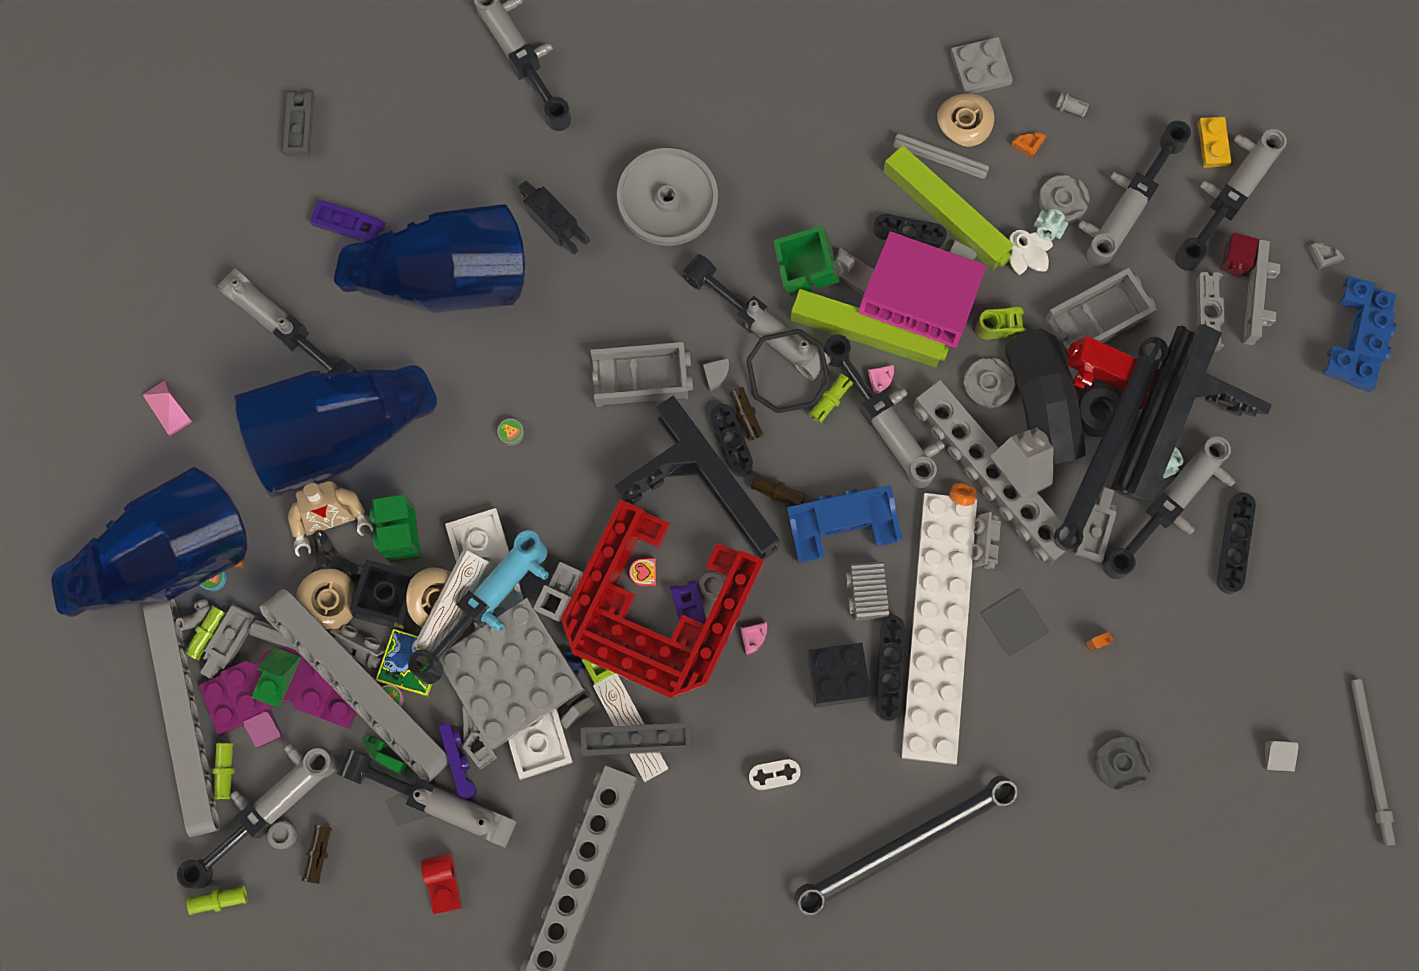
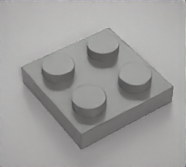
[950,37,1013,94]

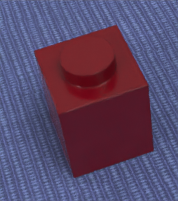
[1220,232,1259,276]

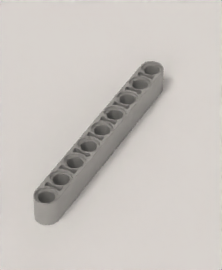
[260,589,449,782]
[143,597,220,838]

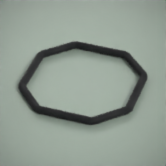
[746,329,830,413]

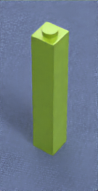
[883,145,1014,271]
[790,289,949,368]

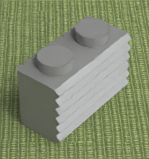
[845,562,889,621]

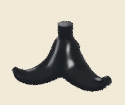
[311,530,364,581]

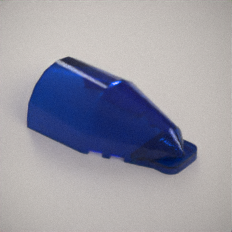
[334,204,525,313]
[234,365,437,498]
[51,467,248,617]

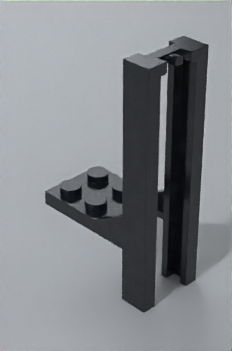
[1110,324,1272,502]
[614,395,780,560]

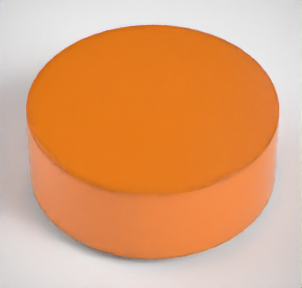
[949,483,977,506]

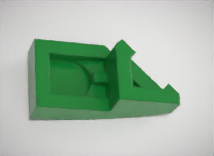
[363,735,408,775]

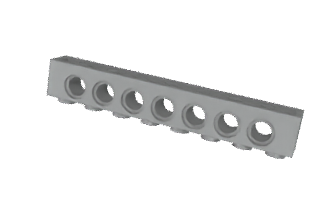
[913,380,1077,565]
[520,766,637,971]

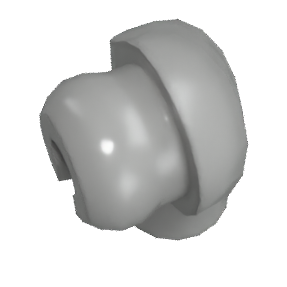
[175,599,212,631]

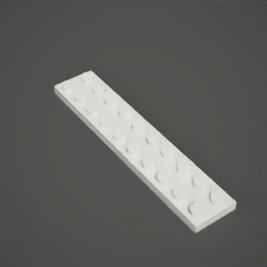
[901,493,977,765]
[445,508,573,780]

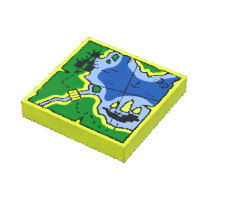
[376,629,432,697]

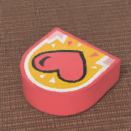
[629,559,656,587]

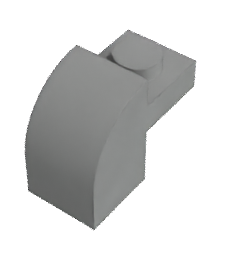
[533,562,583,622]

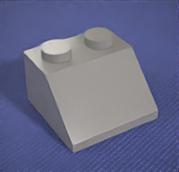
[990,427,1053,498]

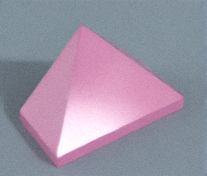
[143,380,192,436]

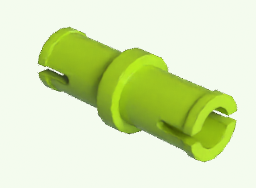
[808,373,853,424]
[184,605,227,661]
[212,743,235,799]
[187,885,248,915]

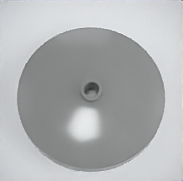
[617,148,718,246]

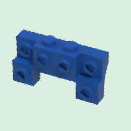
[1322,276,1396,392]
[786,485,903,564]

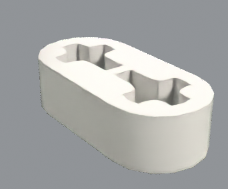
[749,759,800,790]

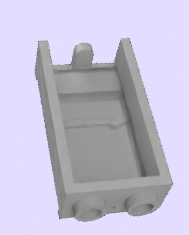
[1045,268,1157,354]
[591,342,693,407]

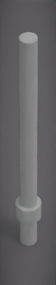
[1351,679,1396,846]

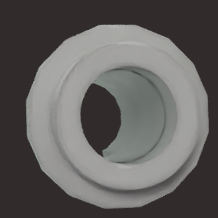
[1055,92,1089,118]

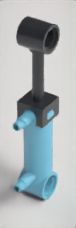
[408,530,549,684]

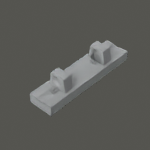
[1243,240,1280,345]

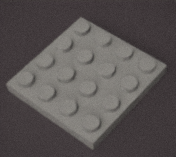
[440,598,585,750]

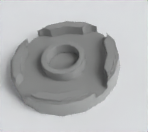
[1038,175,1090,224]
[963,358,1015,409]

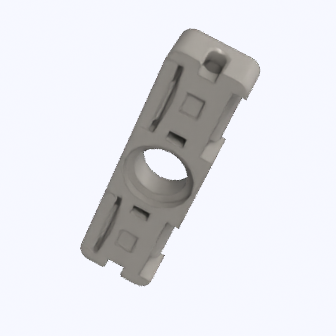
[1196,272,1225,352]

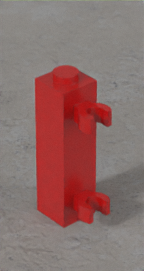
[1067,336,1159,410]

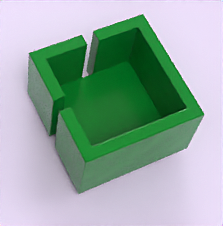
[773,225,840,297]
[370,494,421,563]

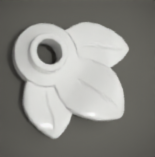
[1008,230,1053,275]

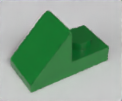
[251,647,301,708]

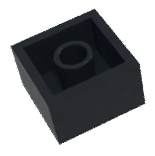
[350,559,417,631]
[807,642,871,708]

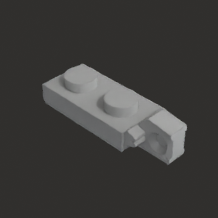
[1075,487,1117,563]
[200,605,258,679]

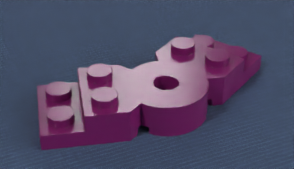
[198,647,357,736]

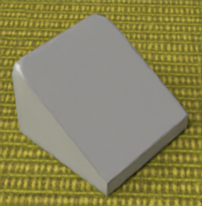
[1265,741,1299,772]

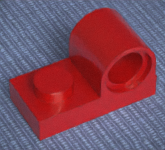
[421,852,462,915]

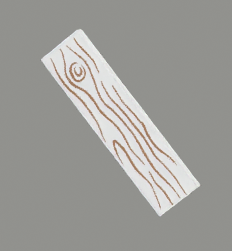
[413,549,489,652]
[593,674,668,782]

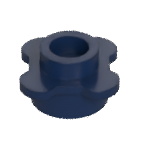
[563,650,585,676]

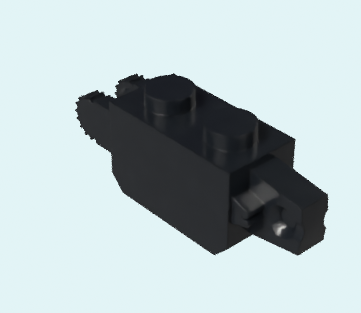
[519,181,590,255]

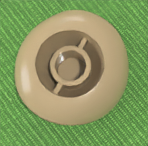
[937,94,995,147]
[406,567,451,627]
[295,569,356,630]

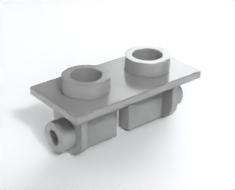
[971,512,1001,569]
[330,625,386,668]

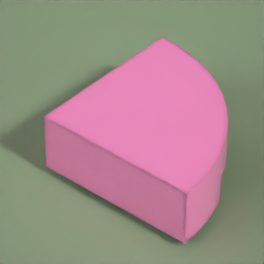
[868,365,894,395]
[740,622,767,655]

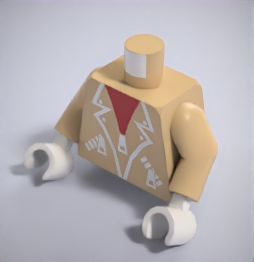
[288,481,373,556]

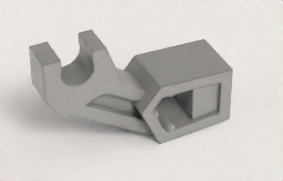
[462,706,498,770]

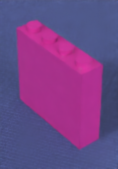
[858,231,987,348]

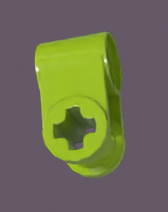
[974,307,1027,340]

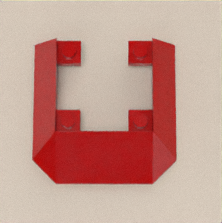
[561,500,765,699]

